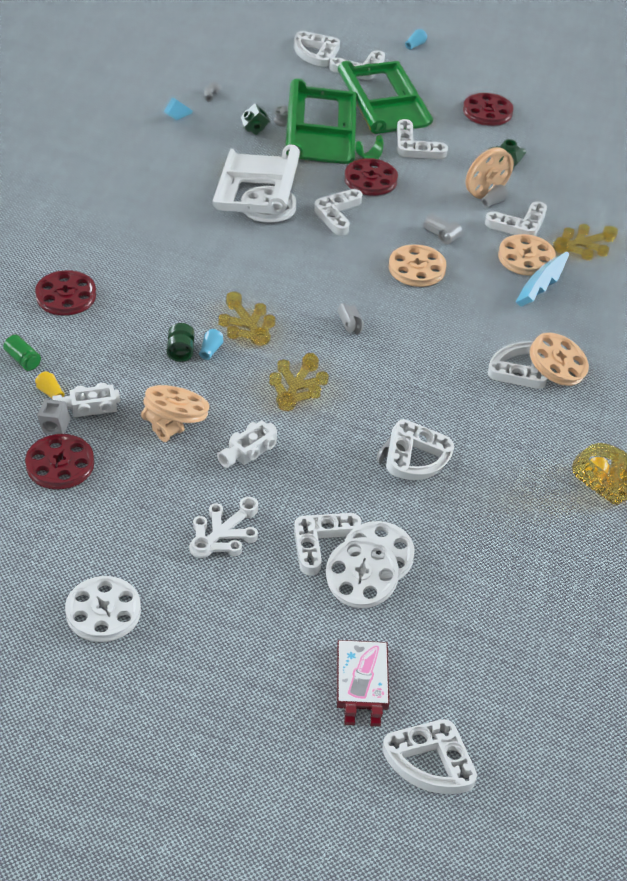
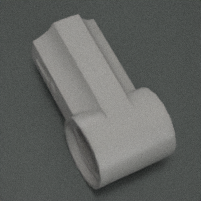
[423,213,463,245]

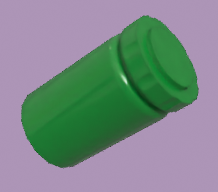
[3,334,41,371]

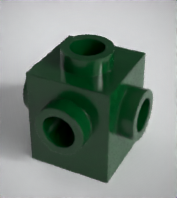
[241,103,270,135]

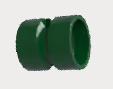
[166,323,195,362]

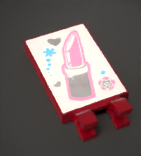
[337,640,389,727]

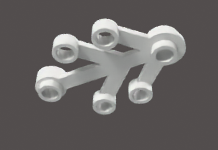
[189,497,258,558]

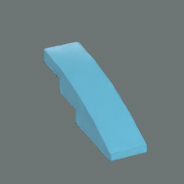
[516,252,569,307]

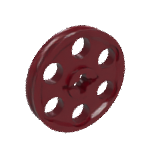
[463,92,514,126]
[344,158,398,196]
[35,270,96,316]
[25,434,94,490]

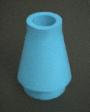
[405,29,427,50]
[199,329,223,360]

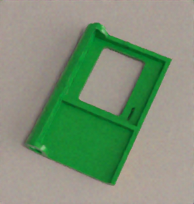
[338,60,434,134]
[285,79,356,164]

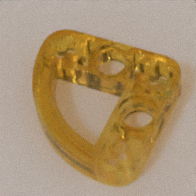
[572,443,627,505]

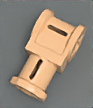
[141,407,184,442]

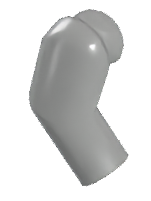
[204,82,221,102]

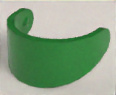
[355,135,384,159]

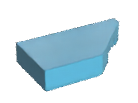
[164,97,193,120]

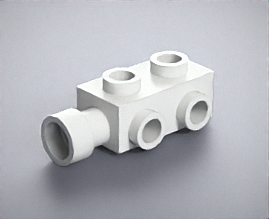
[52,383,120,418]
[217,420,277,468]

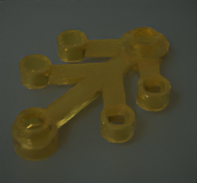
[553,223,618,261]
[218,291,276,346]
[269,353,329,411]

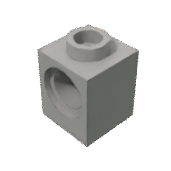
[37,399,71,434]

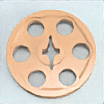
[465,147,514,199]
[498,234,556,276]
[389,244,446,287]
[530,333,589,386]
[143,385,209,423]

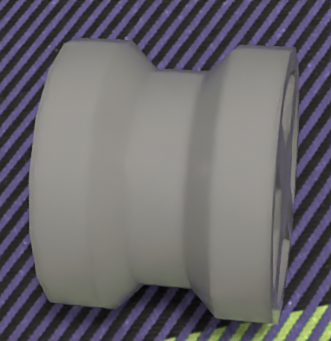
[274,105,288,126]

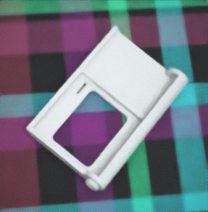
[213,145,300,214]

